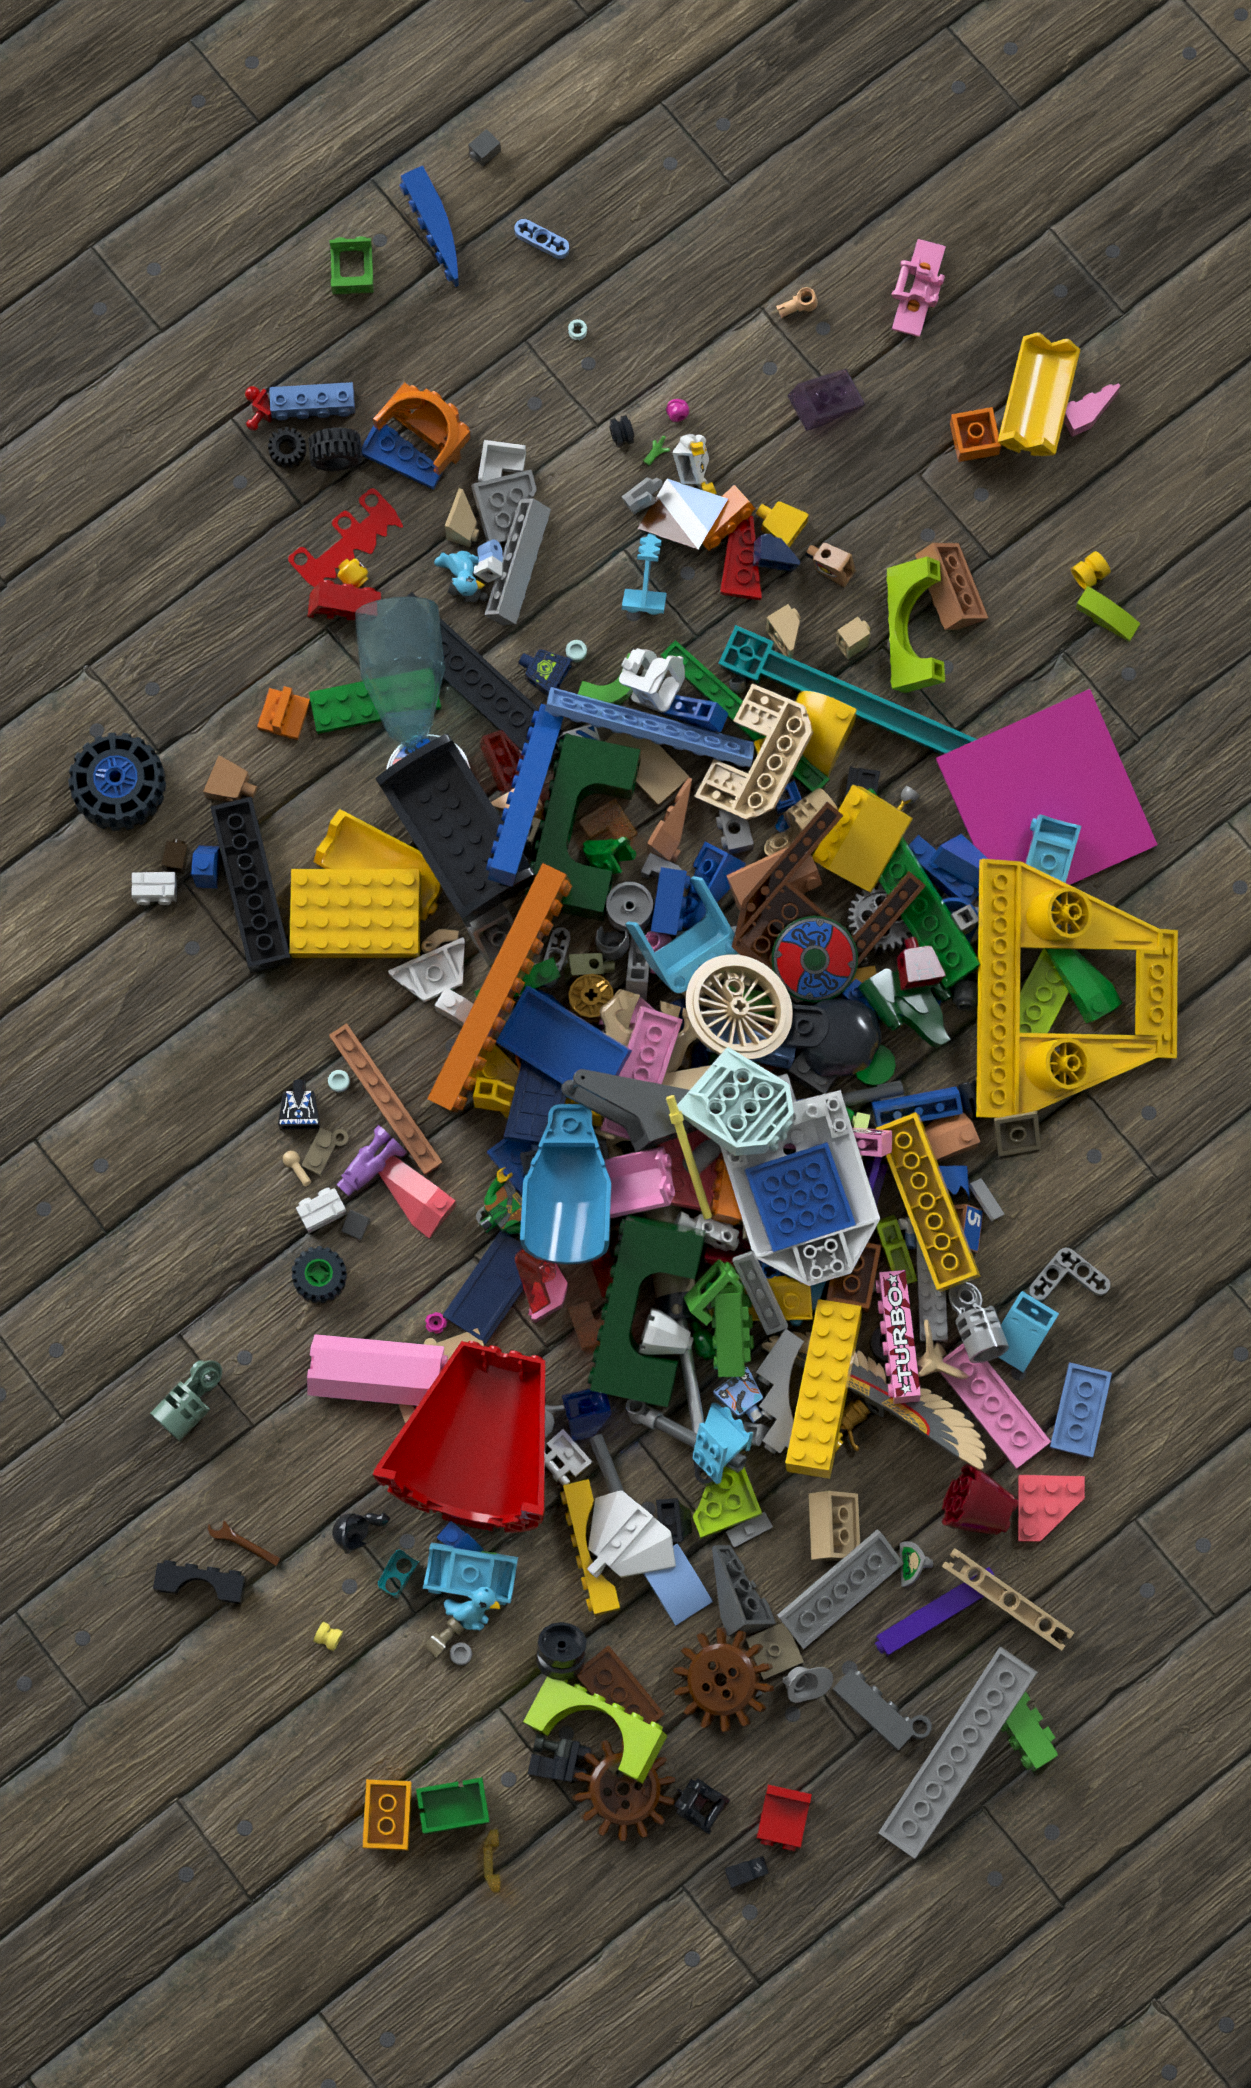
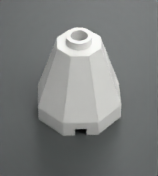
[639,1308,693,1355]

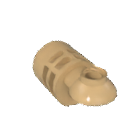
[764,788,838,856]

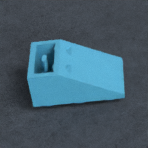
[998,1291,1059,1373]

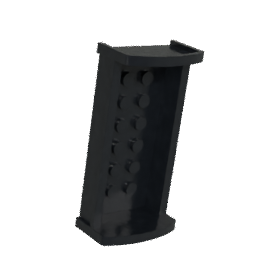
[375,734,536,929]

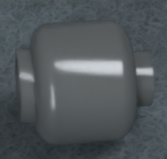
[952,978,978,1011]

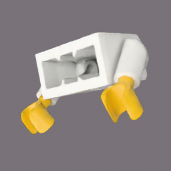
[673,434,717,494]

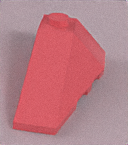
[378,1155,457,1239]

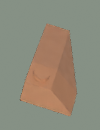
[924,1112,980,1162]

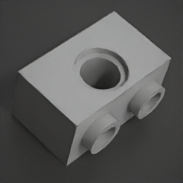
[716,809,754,855]

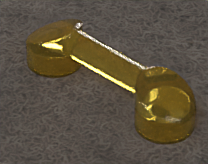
[483,1829,500,1893]

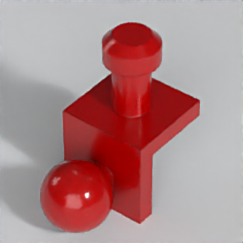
[245,386,272,431]

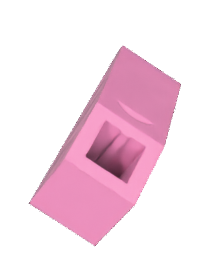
[1064,383,1120,437]

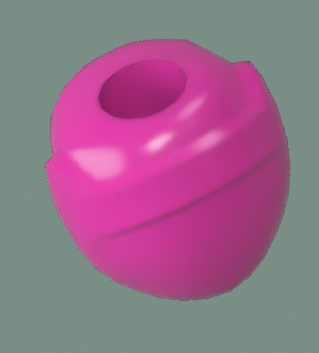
[666,399,689,422]

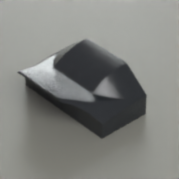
[656,1498,692,1543]

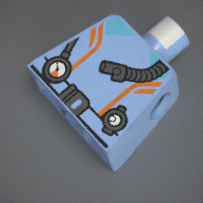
[713,1367,764,1423]

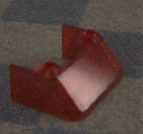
[515,1249,614,1314]

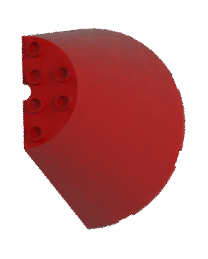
[373,1341,545,1533]

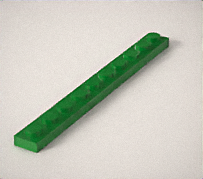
[661,640,830,792]

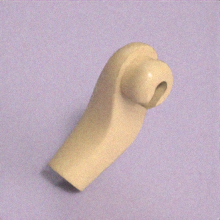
[421,929,459,953]

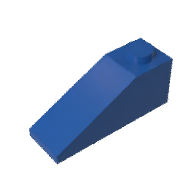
[659,695,729,732]

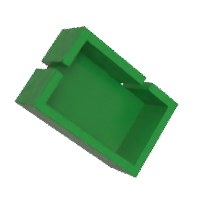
[416,1777,490,1835]

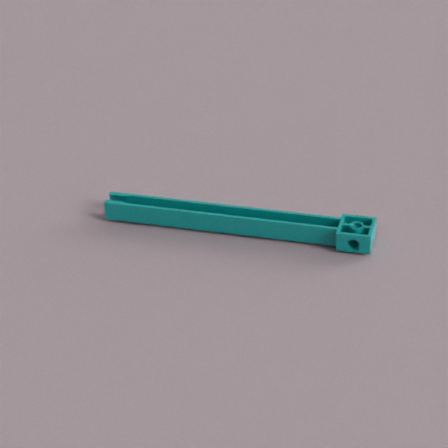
[718,625,977,755]

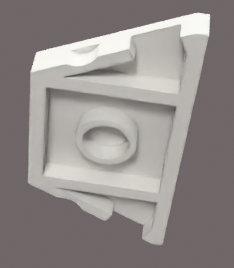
[388,937,465,1002]

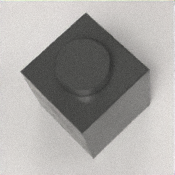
[468,129,501,166]

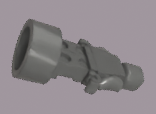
[447,577,489,602]

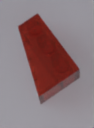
[480,730,546,796]

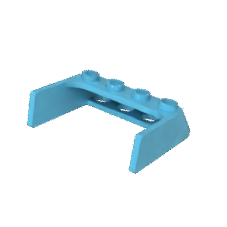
[625,876,738,993]

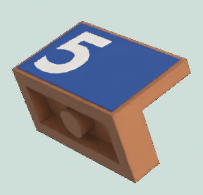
[954,1204,984,1253]

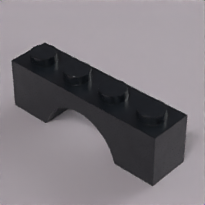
[153,1560,246,1604]

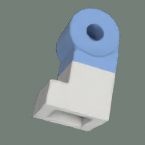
[474,539,503,583]

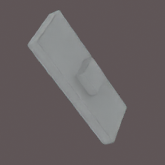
[969,1178,1004,1221]
[726,1512,773,1548]

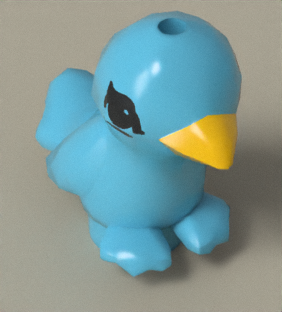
[434,551,485,596]
[444,1587,500,1631]

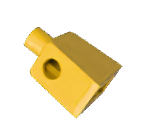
[756,501,809,548]

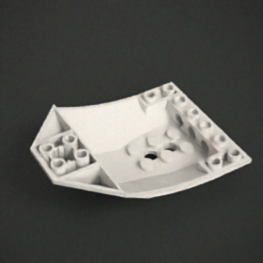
[720,1090,880,1286]

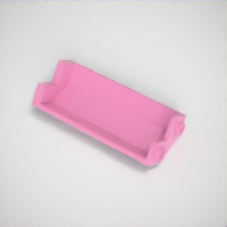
[604,1146,675,1218]
[307,1335,448,1406]

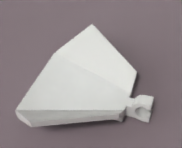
[587,1491,676,1578]

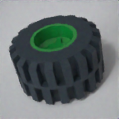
[292,1246,347,1304]

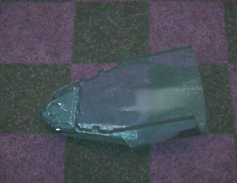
[354,597,445,750]

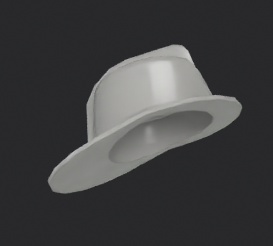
[782,1667,833,1703]

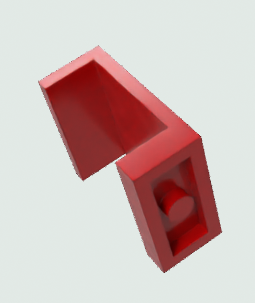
[756,1785,812,1852]

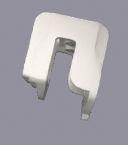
[619,648,685,713]

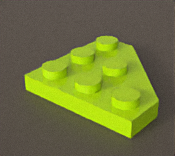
[693,1466,763,1539]

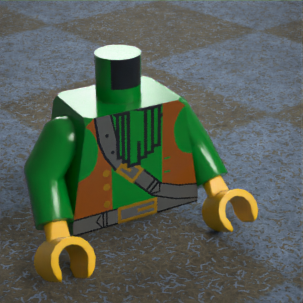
[479,1167,522,1234]

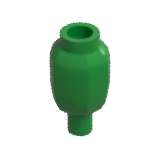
[691,1321,716,1361]

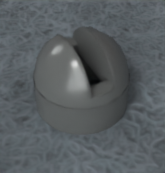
[729,676,747,694]

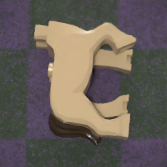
[599,989,704,1073]

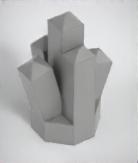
[622,478,663,515]

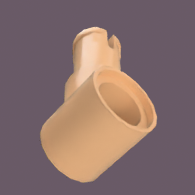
[776,287,818,318]

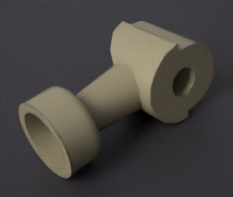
[424,1617,464,1659]

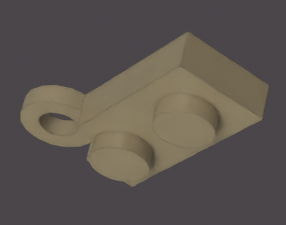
[301,1127,349,1176]

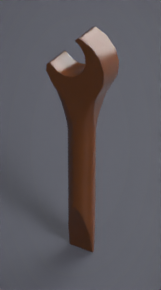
[208,1521,281,1566]

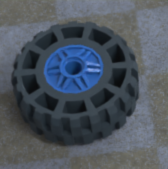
[68,732,166,831]

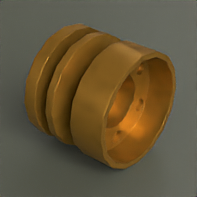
[569,974,614,1026]

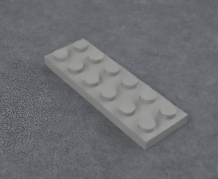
[777,1530,904,1649]

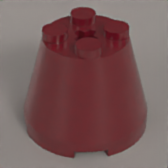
[941,1464,1018,1535]

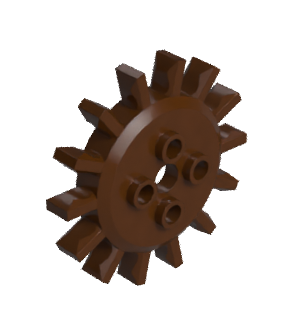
[673,1628,774,1731]
[573,1738,675,1841]

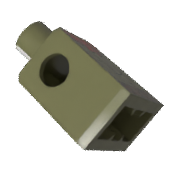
[563,953,615,986]

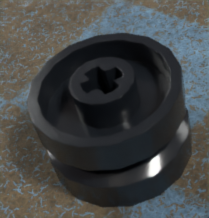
[536,1622,587,1680]

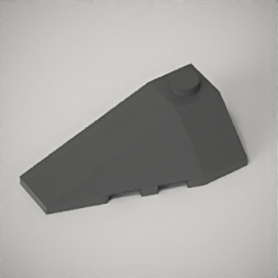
[712,1545,776,1637]

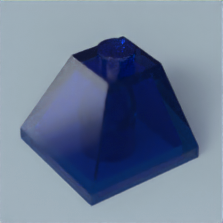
[562,1388,612,1441]

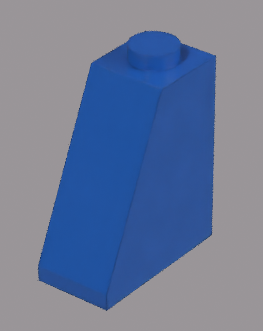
[930,834,988,888]
[191,845,220,889]

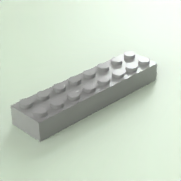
[916,1236,948,1343]

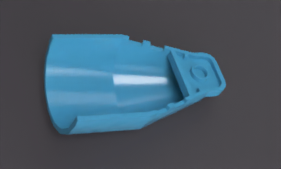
[520,1104,612,1264]

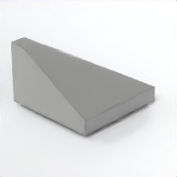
[743,1422,769,1446]

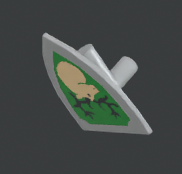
[900,1542,933,1587]

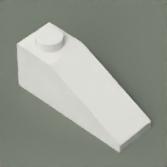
[435,987,498,1036]

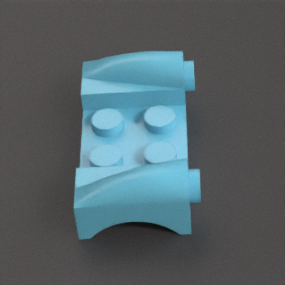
[1026,814,1081,908]
[423,1543,519,1605]

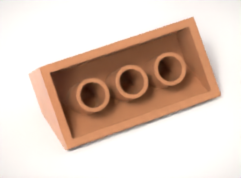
[915,543,988,630]
[727,848,822,911]

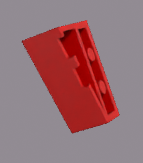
[307,580,381,622]

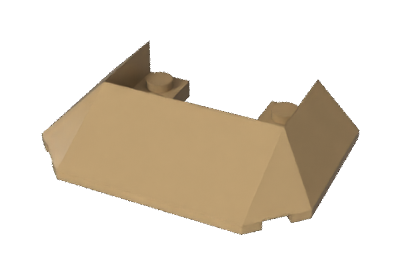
[695,684,813,820]

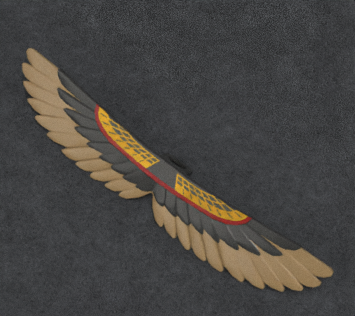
[762,1331,986,1471]

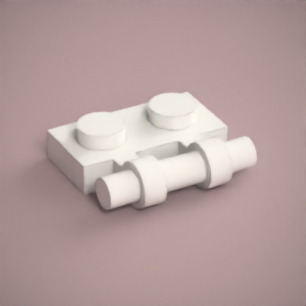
[545,1429,592,1485]

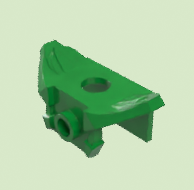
[583,837,636,874]

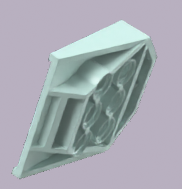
[677,1047,794,1156]

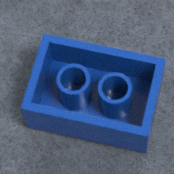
[650,867,690,935]

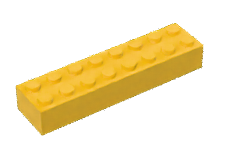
[876,1112,981,1292]
[785,1299,862,1479]

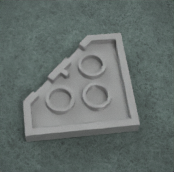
[471,470,537,543]

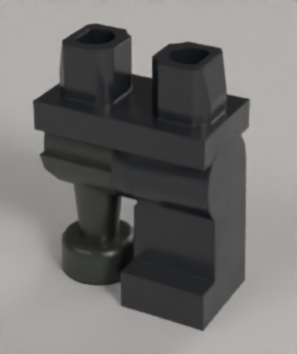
[528,1734,592,1783]

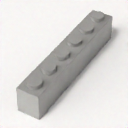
[484,498,551,625]

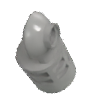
[949,1282,1009,1363]

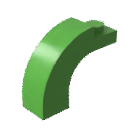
[578,653,633,705]

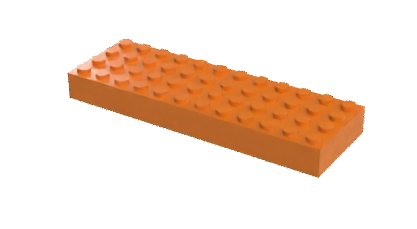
[427,863,572,1113]

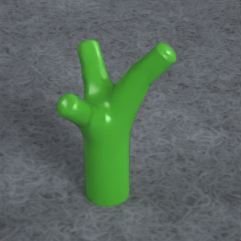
[643,436,670,466]

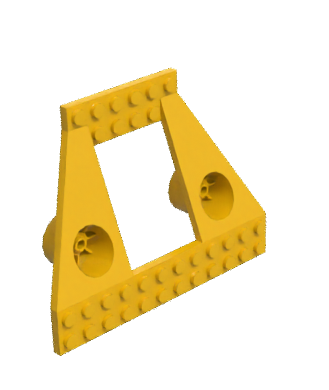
[976,859,1178,1118]

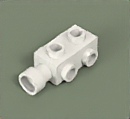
[675,1212,739,1252]

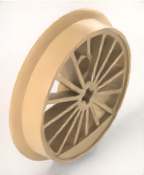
[686,955,793,1059]

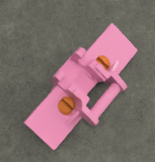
[891,239,946,337]

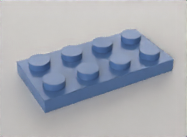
[1050,1362,1112,1458]

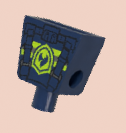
[518,649,572,697]

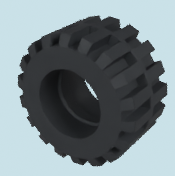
[308,428,363,471]

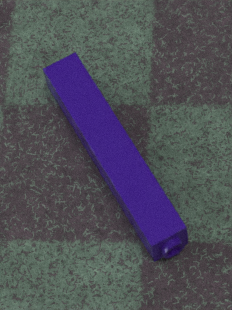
[875,1567,995,1657]

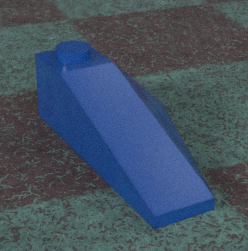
[679,842,746,929]

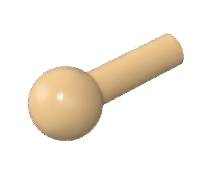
[283,1151,311,1186]

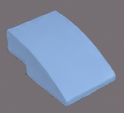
[643,1544,713,1626]

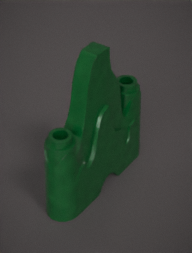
[858,966,953,1048]

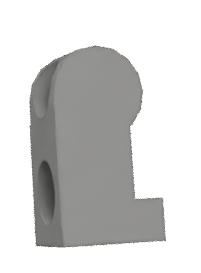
[641,853,681,880]
[951,904,979,935]

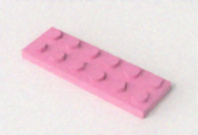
[600,1006,683,1139]
[940,1344,1051,1469]

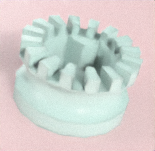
[568,319,587,341]

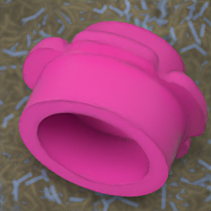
[425,1312,447,1334]

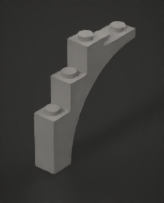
[756,1329,805,1454]

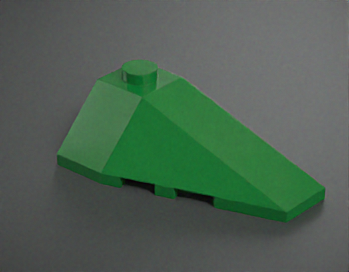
[1045,949,1123,1024]

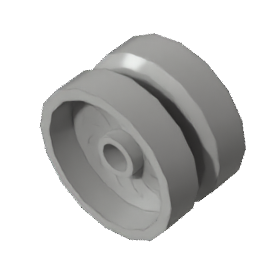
[606,882,653,934]

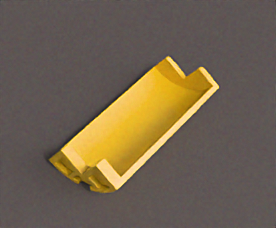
[998,333,1080,456]
[314,809,443,921]

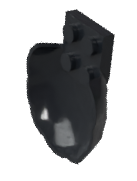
[780,997,882,1076]

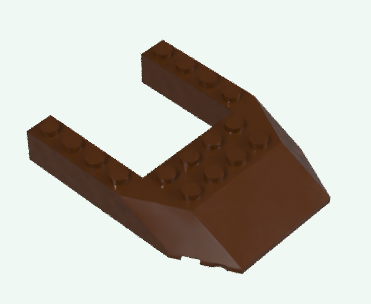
[732,802,926,1003]

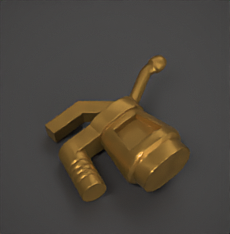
[840,1398,871,1451]

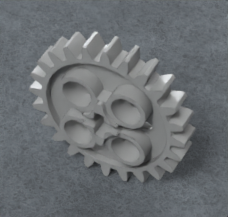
[847,884,912,953]

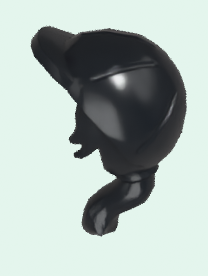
[332,1513,390,1554]

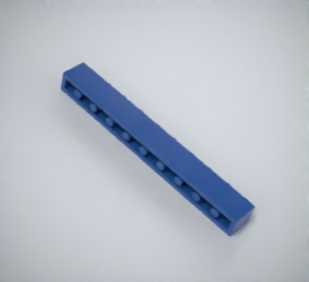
[486,704,564,887]

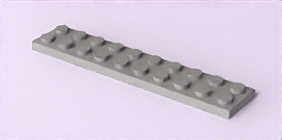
[879,1647,1038,1859]

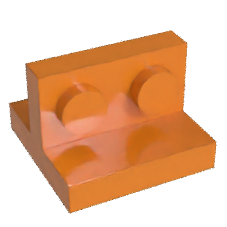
[257,686,310,740]

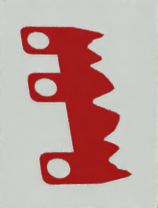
[288,488,403,587]

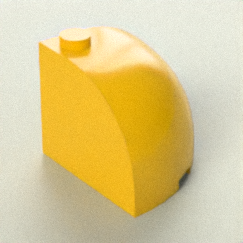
[795,691,857,777]

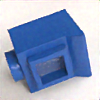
[775,781,802,814]

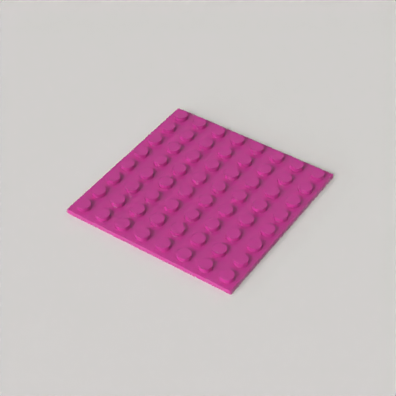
[936,689,1158,885]

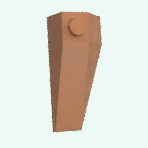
[647,777,692,863]

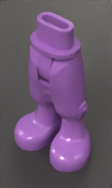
[337,1125,407,1196]

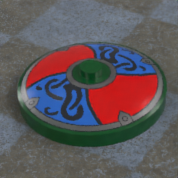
[772,916,858,1002]

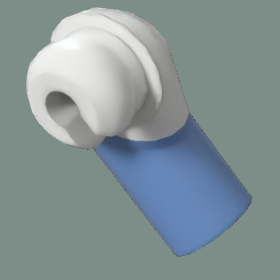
[898,1217,916,1249]

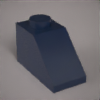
[753,534,800,572]

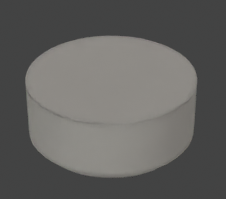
[450,1643,472,1666]

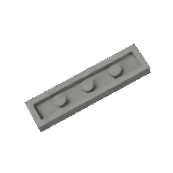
[733,1251,788,1335]

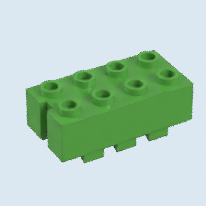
[711,1279,754,1377]
[1001,1692,1058,1772]

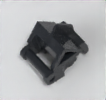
[674,1778,731,1835]

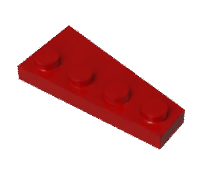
[720,516,762,601]

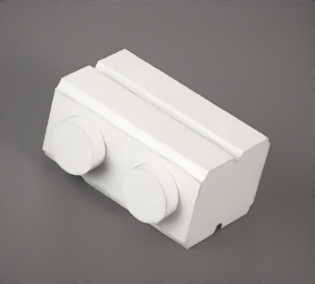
[132,872,177,905]
[296,1188,347,1233]

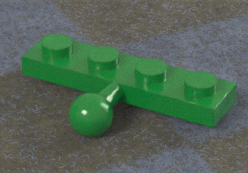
[474,957,562,998]

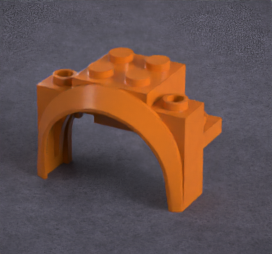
[373,382,471,475]

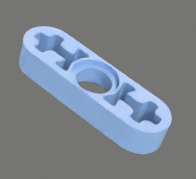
[515,219,569,259]

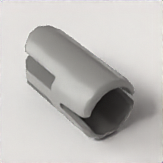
[682,1139,721,1174]

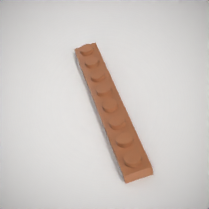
[329,1023,443,1175]

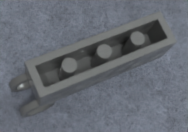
[832,1669,932,1752]

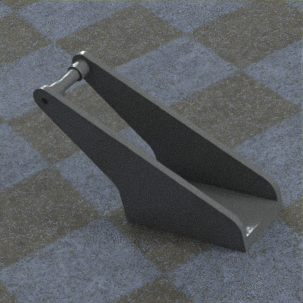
[561,1069,721,1152]

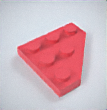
[1018,1475,1085,1542]

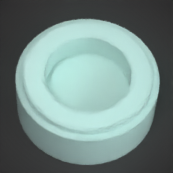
[566,640,587,662]
[328,1070,350,1092]

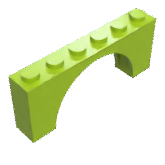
[887,557,945,693]
[523,1676,667,1784]

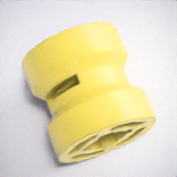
[313,1622,343,1651]

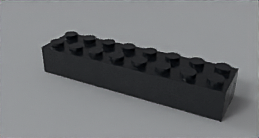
[210,797,292,973]

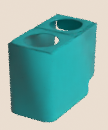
[378,1549,419,1599]

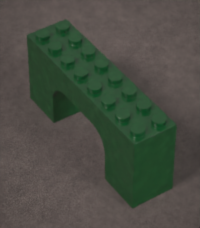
[525,734,641,922]
[588,1214,706,1407]

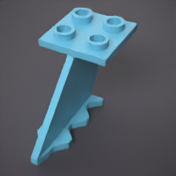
[622,533,667,615]
[692,1403,753,1484]

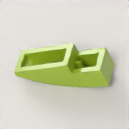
[1076,586,1140,642]
[875,1215,917,1284]

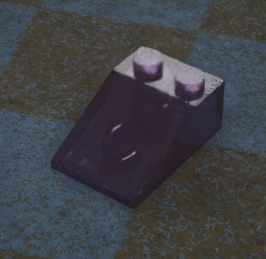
[787,369,865,431]

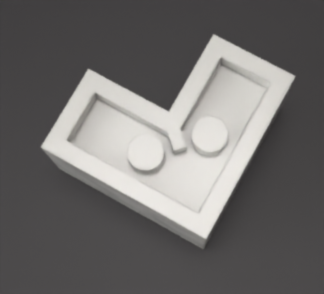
[478,440,526,482]

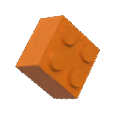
[950,407,1001,462]

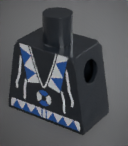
[278,1080,321,1130]

